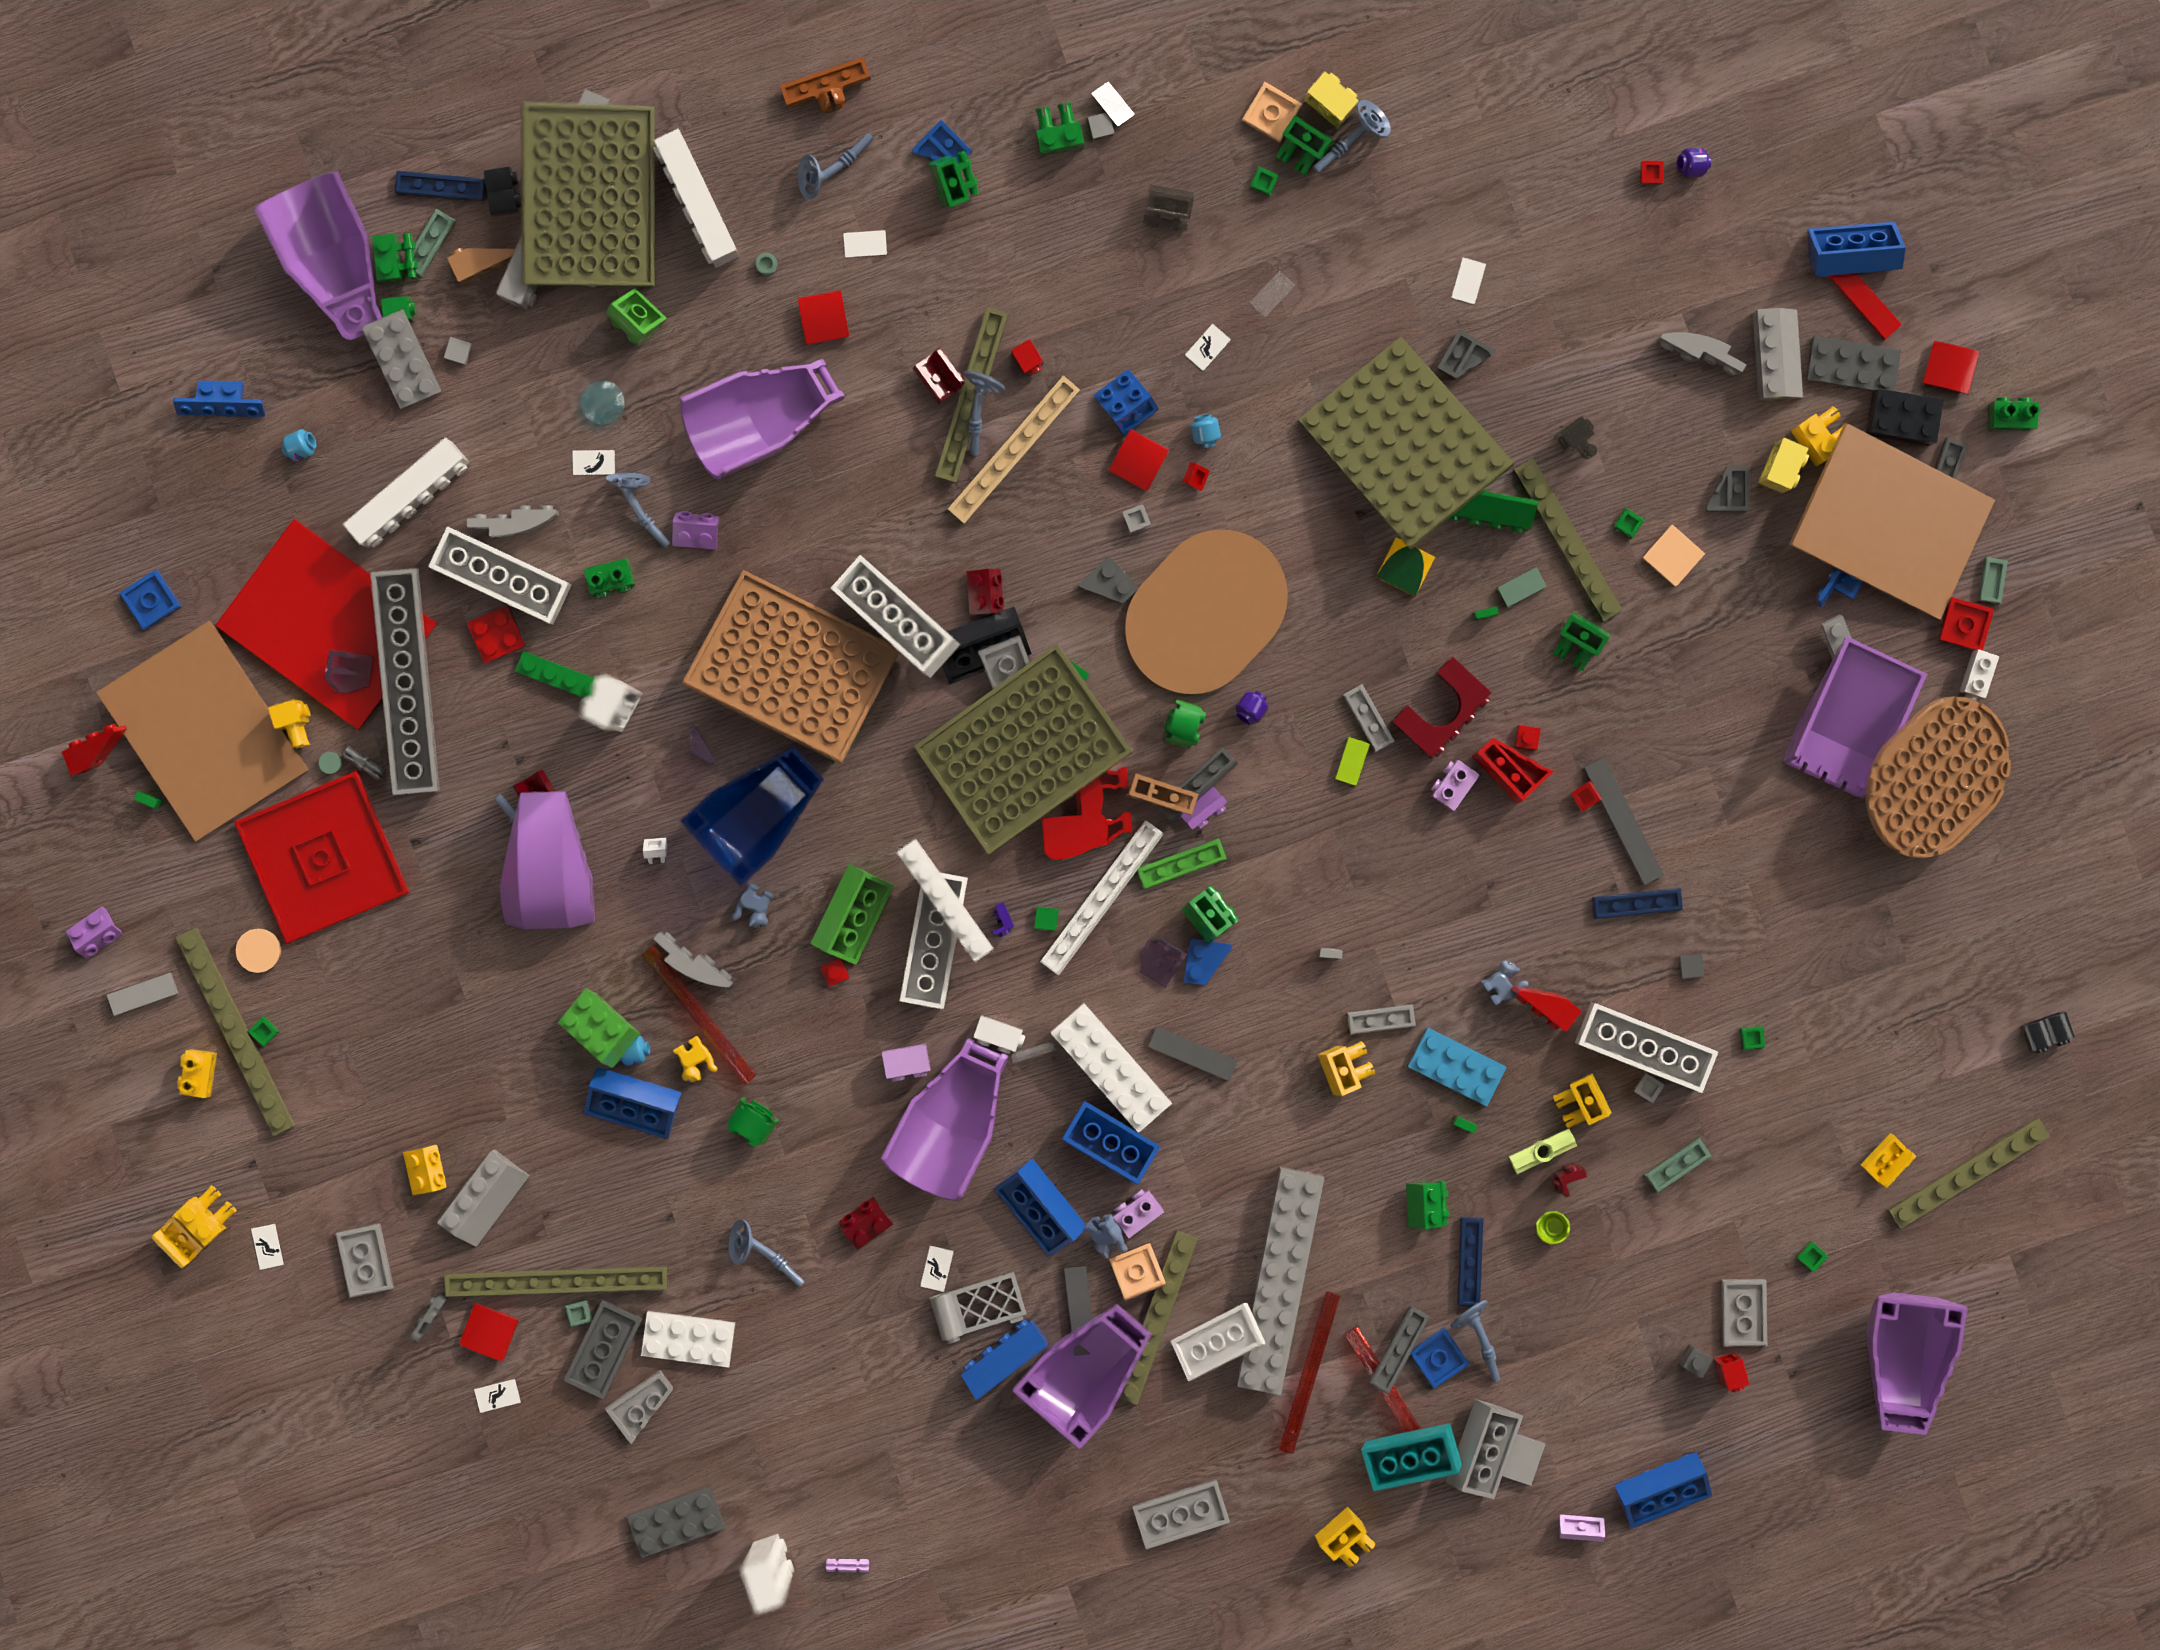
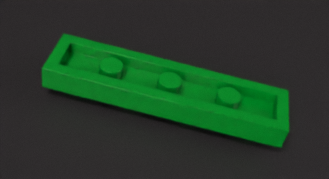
[515,651,597,699]

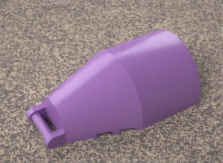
[680,359,845,480]
[881,1038,1009,1201]

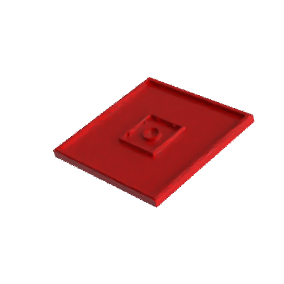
[234,770,410,944]

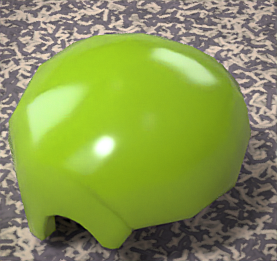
[1536,1211,1570,1245]

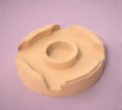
[235,928,281,973]

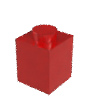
[1011,339,1044,376]

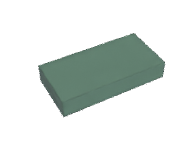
[1978,557,2008,604]
[1497,567,1547,607]

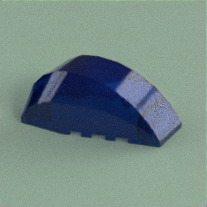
[680,747,824,887]

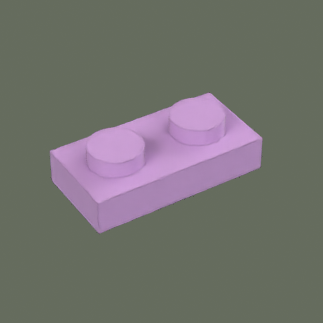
[1559,1515,1605,1542]

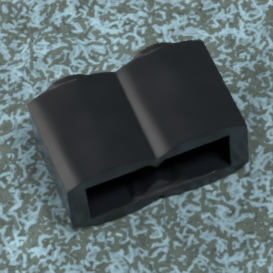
[484,166,522,217]
[2021,1011,2075,1054]

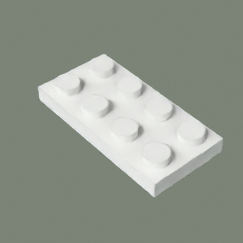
[1171,1303,1265,1381]
[641,1311,735,1368]

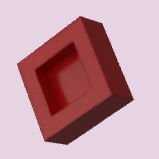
[1640,161,1664,185]
[1182,462,1210,491]
[1515,725,1541,750]
[1571,781,1602,812]
[820,958,850,987]

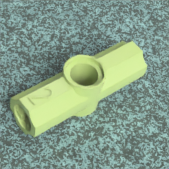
[1508,1128,1577,1174]

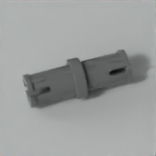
[341,746,386,782]

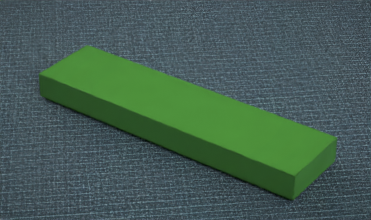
[1137,838,1227,889]

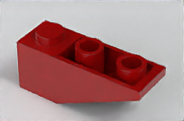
[61,724,127,776]
[1511,986,1582,1032]

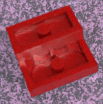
[798,290,850,345]
[1923,341,1980,395]
[1108,429,1169,491]
[459,1303,519,1361]

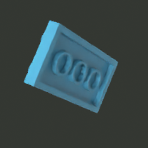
[1407,1027,1507,1106]

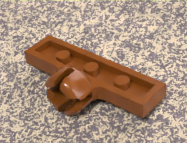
[780,57,871,113]

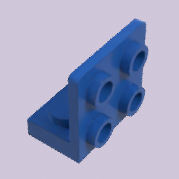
[1094,370,1159,436]

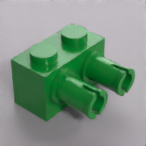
[1035,102,1084,157]
[1275,115,1334,176]
[1988,397,2041,431]
[584,558,636,599]
[1552,612,1610,671]

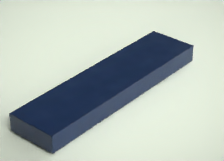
[395,171,486,202]
[1592,888,1683,919]
[1457,1217,1483,1306]

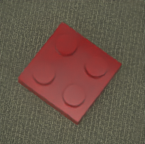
[1938,597,1994,651]
[467,605,526,664]

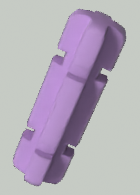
[826,1559,869,1572]

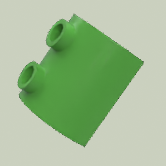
[606,288,667,345]

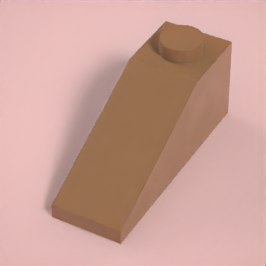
[447,248,515,285]
[1126,774,1199,815]

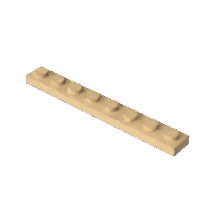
[948,375,1080,524]

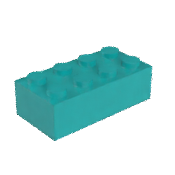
[1361,1423,1462,1491]

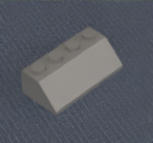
[1752,308,1803,401]
[437,1149,530,1247]
[1446,1399,1523,1499]

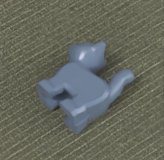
[732,882,775,928]
[1480,960,1529,1006]
[1084,1214,1127,1259]

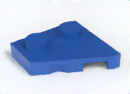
[912,120,973,162]
[1183,938,1232,985]

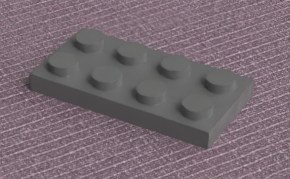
[1806,336,1901,391]
[564,1300,643,1400]
[626,1485,725,1558]

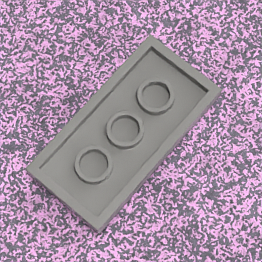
[362,309,441,409]
[1132,1479,1230,1549]

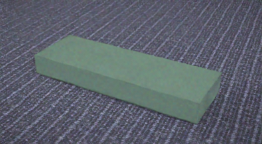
[404,209,456,277]
[1644,1137,1712,1193]

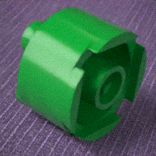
[1163,699,1206,749]
[727,1097,779,1147]

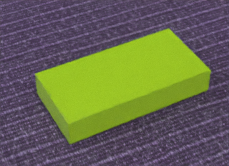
[1335,737,1370,786]

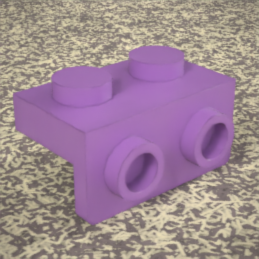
[672,511,719,550]
[1181,786,1227,830]
[66,906,122,959]

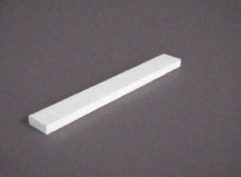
[1040,820,1164,975]

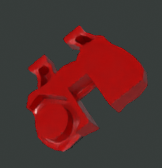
[1042,767,1132,860]

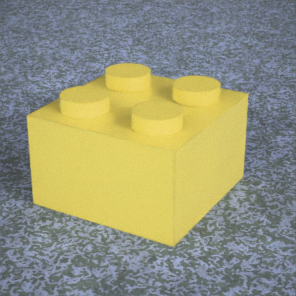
[1304,72,1359,129]
[1758,438,1809,493]

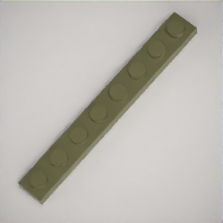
[935,307,1008,483]
[1513,459,1622,622]
[1887,1117,2050,1229]
[1119,1231,1198,1405]

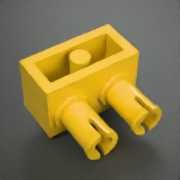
[1791,406,1843,466]
[268,700,311,748]
[1317,1041,1375,1096]
[177,1049,217,1098]
[1553,1073,1612,1128]
[174,1185,237,1246]
[1315,1507,1375,1567]

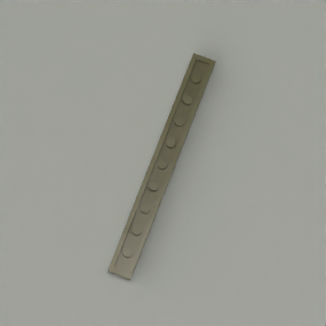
[176,928,295,1136]
[445,1266,668,1297]

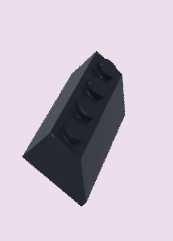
[942,607,1032,685]

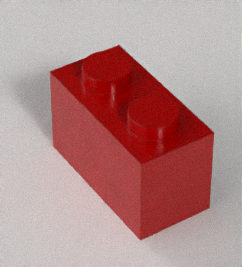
[1713,1353,1750,1392]

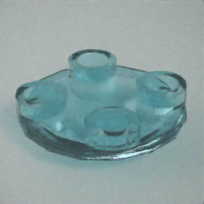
[581,381,625,425]

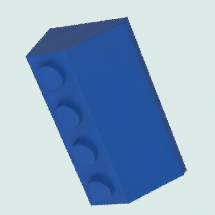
[1808,222,1906,277]
[584,1067,681,1139]
[1060,1101,1161,1185]
[993,1159,1086,1257]
[961,1318,1048,1400]
[1615,1452,1712,1529]

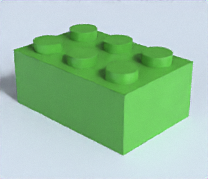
[558,988,641,1068]

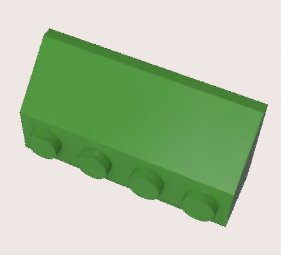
[810,864,894,965]

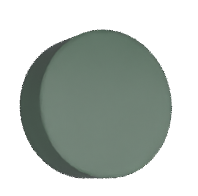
[755,253,778,276]
[319,752,342,774]

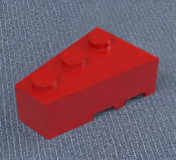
[1472,738,1554,804]

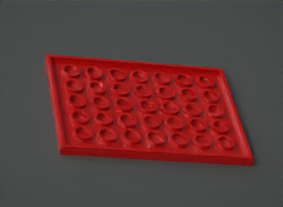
[215,519,438,730]

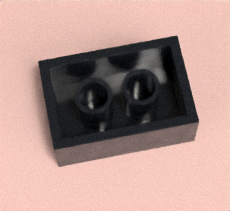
[1866,389,1944,446]

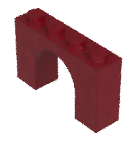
[1391,657,1492,758]

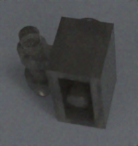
[1143,184,1194,232]
[1554,416,1597,460]

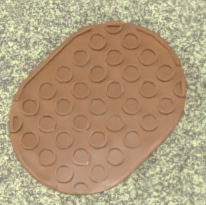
[1125,530,1288,694]
[1866,697,2011,858]

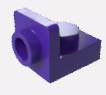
[992,902,1014,937]

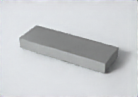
[1343,684,1395,752]
[107,973,178,1016]
[1347,1004,1416,1035]

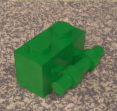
[928,151,979,207]
[372,233,418,284]
[1181,885,1239,944]
[1406,1181,1450,1229]

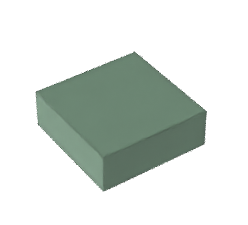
[565,1300,593,1327]

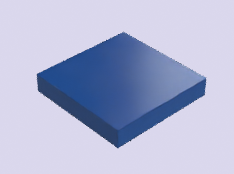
[119,569,182,631]
[1410,1327,1470,1389]

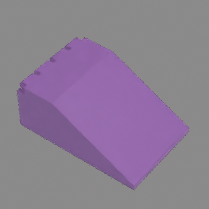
[1783,637,1927,798]

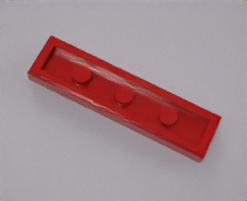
[1828,273,1902,340]

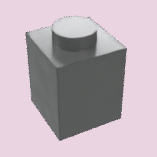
[1679,1344,1713,1378]

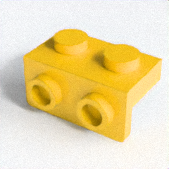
[1861,1133,1916,1188]
[403,1145,446,1195]
[151,1215,206,1268]

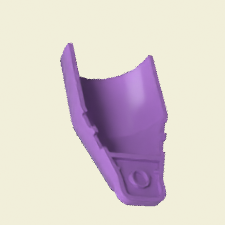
[254,171,382,340]

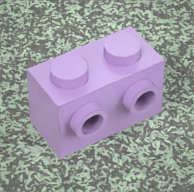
[1431,760,1480,811]
[882,1043,931,1082]
[1113,1189,1164,1238]

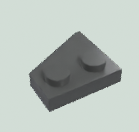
[1436,329,1496,380]
[1705,466,1749,511]
[1078,556,1139,604]
[411,1294,448,1342]

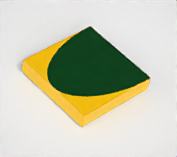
[1376,537,1435,597]

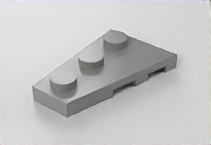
[605,1370,673,1444]

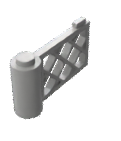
[929,1272,1026,1344]

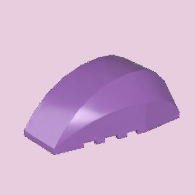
[500,791,595,929]
[1866,1292,1967,1435]
[1013,1305,1151,1449]

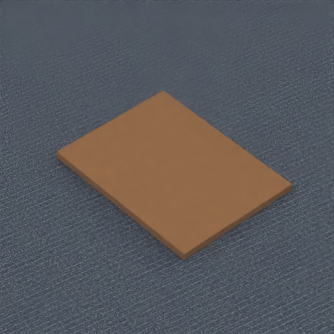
[1789,423,1995,620]
[682,570,900,764]
[96,621,309,842]

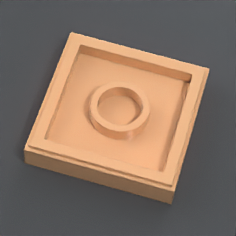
[1242,82,1302,143]
[1642,525,1705,587]
[1109,1243,1166,1301]

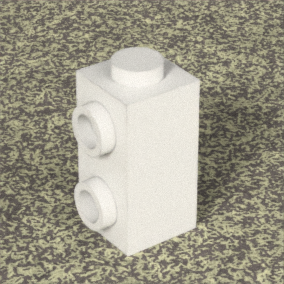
[1959,649,1999,701]
[974,1015,1025,1054]

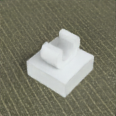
[643,838,667,864]

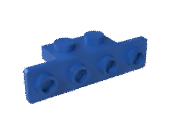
[173,381,266,417]
[1816,568,1864,608]

